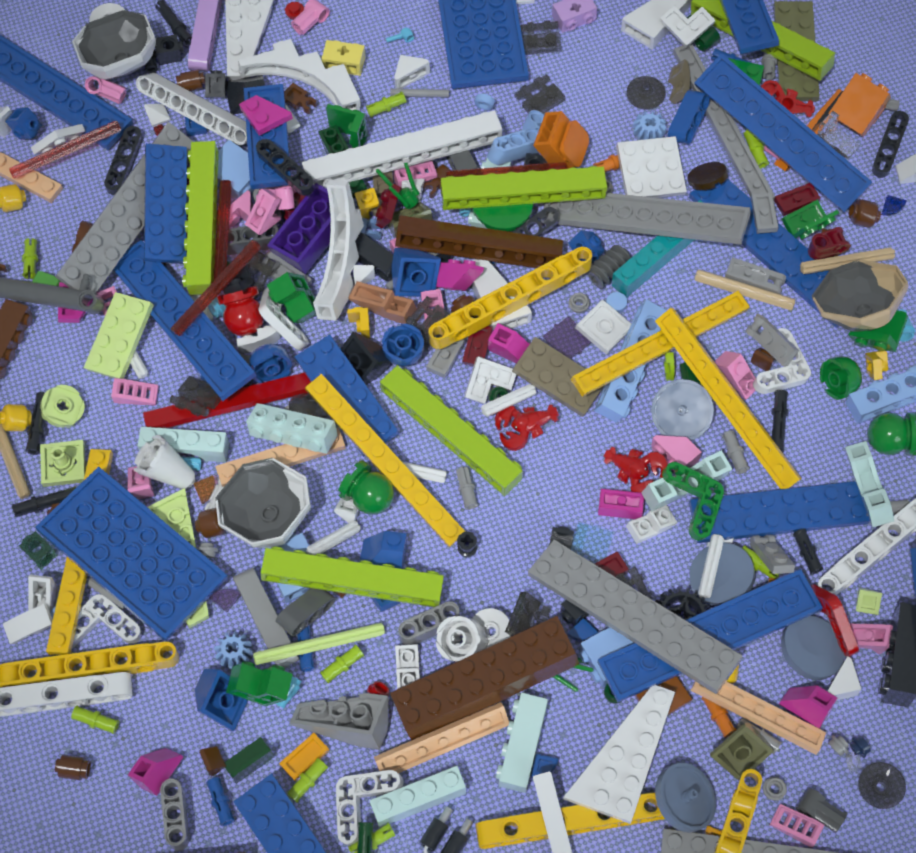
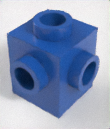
[5,107,42,139]
[568,230,605,264]

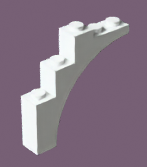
[238,39,360,111]
[313,180,364,321]

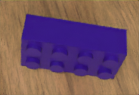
[267,183,331,275]

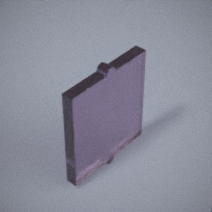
[543,316,592,359]

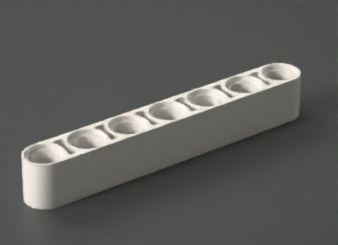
[136,73,247,145]

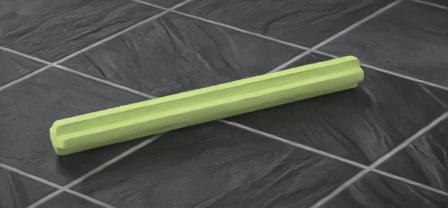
[253,623,385,665]

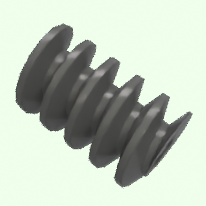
[587,245,631,289]

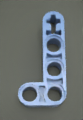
[487,110,544,165]

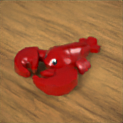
[761,80,815,118]
[495,405,559,451]
[603,447,668,493]

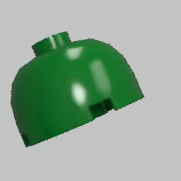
[820,356,862,400]

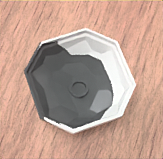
[72,10,156,80]
[215,458,311,548]

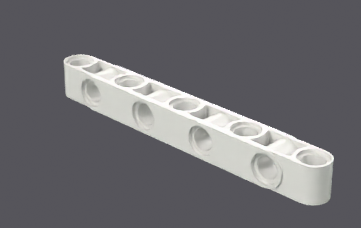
[817,498,916,595]
[0,672,132,717]

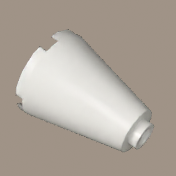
[134,435,195,489]

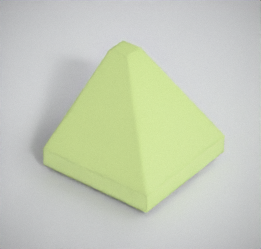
[855,587,882,615]

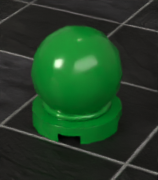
[867,412,916,456]
[338,460,394,515]

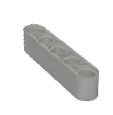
[233,567,299,668]

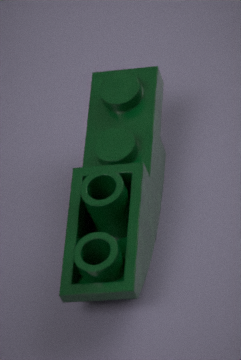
[318,125,367,198]

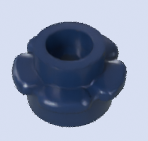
[850,736,871,758]

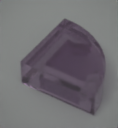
[209,589,241,613]

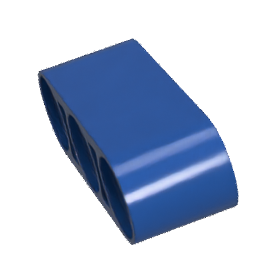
[668,90,710,144]

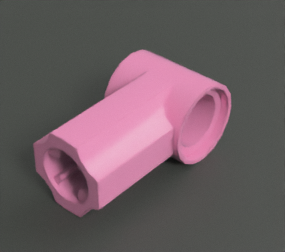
[291,0,330,35]
[85,76,127,104]
[256,187,295,210]

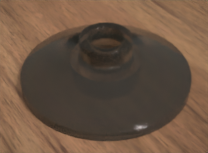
[626,76,666,110]
[288,393,328,418]
[858,762,906,809]

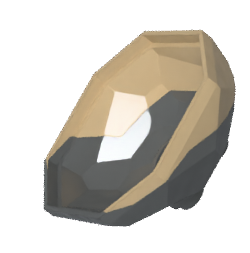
[812,260,909,332]

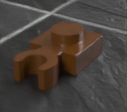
[284,83,317,114]
[423,164,457,199]

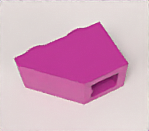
[436,259,484,291]
[488,323,530,364]
[779,685,837,729]
[128,748,183,796]

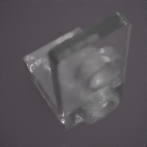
[817,111,860,158]

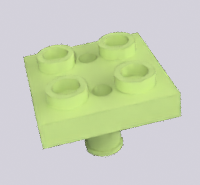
[40,440,86,487]

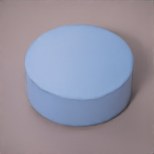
[474,94,495,110]
[606,292,627,313]

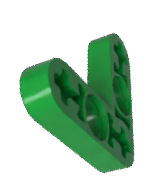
[662,462,724,541]

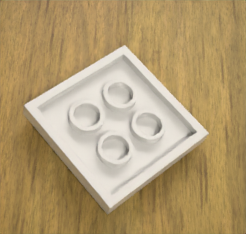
[616,136,687,198]

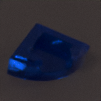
[881,195,907,216]

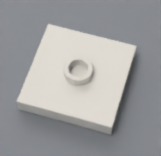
[575,299,631,355]

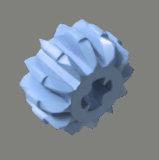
[633,111,667,140]
[214,631,253,670]

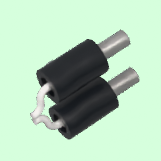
[419,806,473,853]

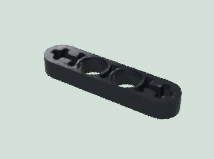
[872,111,909,178]
[104,126,143,195]
[256,139,315,196]

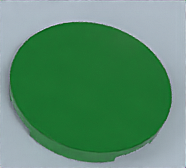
[472,204,533,232]

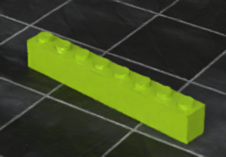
[691,0,835,81]
[183,141,219,295]
[440,166,607,210]
[380,365,523,497]
[261,547,444,607]

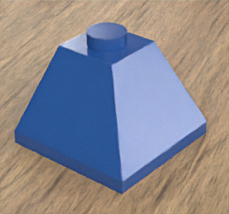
[392,248,441,297]
[359,531,407,569]
[195,669,248,731]

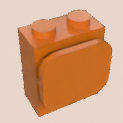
[828,73,891,138]
[533,111,589,170]

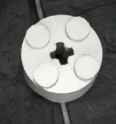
[436,616,488,662]

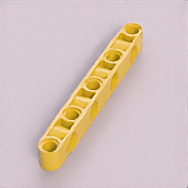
[429,247,592,349]
[0,642,180,688]
[714,769,762,853]
[475,793,665,849]

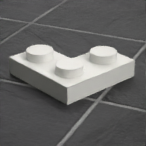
[660,5,715,48]
[31,124,85,155]
[464,357,516,404]

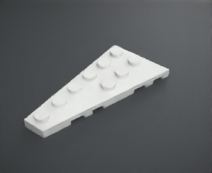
[225,0,274,81]
[563,685,675,824]

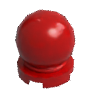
[217,286,264,337]

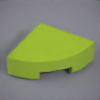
[663,352,675,381]

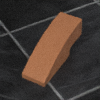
[348,281,417,324]

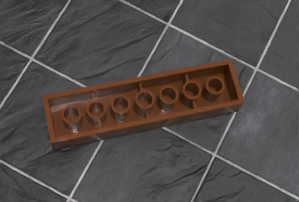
[390,616,579,741]

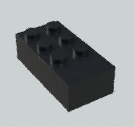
[878,602,916,708]

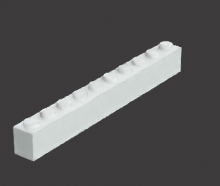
[302,110,502,188]

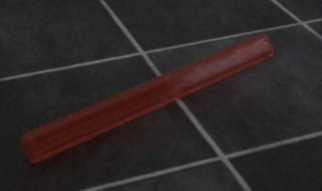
[9,120,121,179]
[446,162,567,177]
[213,180,232,289]
[171,240,261,336]

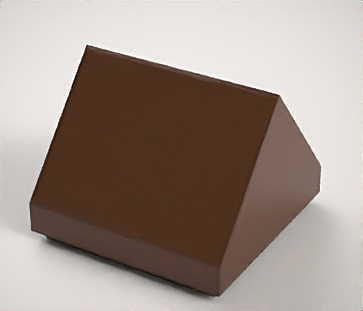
[750,348,777,371]
[199,746,226,777]

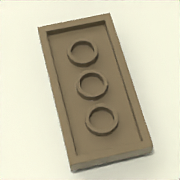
[512,337,604,417]

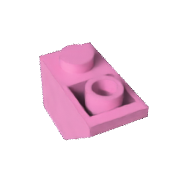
[714,351,756,400]
[651,435,702,472]

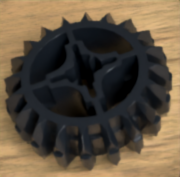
[655,587,710,620]

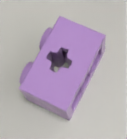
[552,0,597,33]

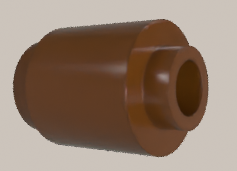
[176,69,205,91]
[55,754,91,781]

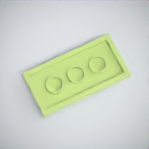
[84,292,154,379]

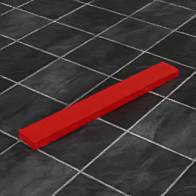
[143,373,311,428]

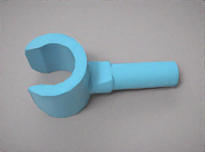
[386,27,414,43]

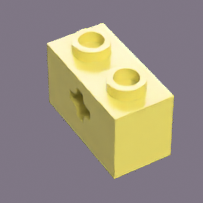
[321,40,366,76]

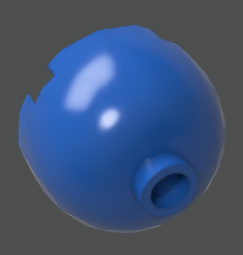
[382,323,424,367]
[249,343,293,383]

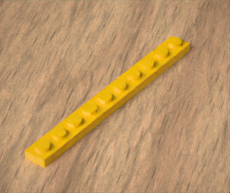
[570,291,750,397]
[655,308,802,489]
[305,374,465,548]
[46,449,113,655]

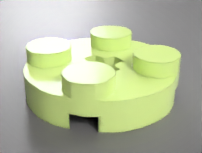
[40,385,85,428]

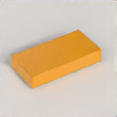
[279,733,330,782]

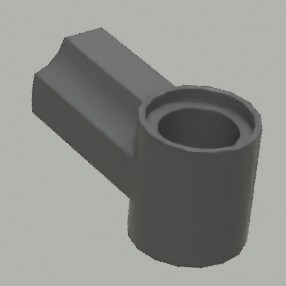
[796,788,847,833]

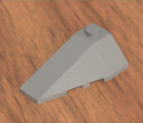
[290,693,389,750]

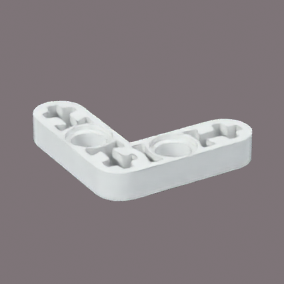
[259,287,309,351]
[753,328,811,394]
[72,594,142,649]
[336,770,404,846]

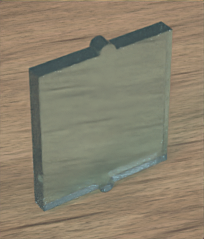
[571,522,613,564]

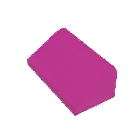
[598,488,644,519]

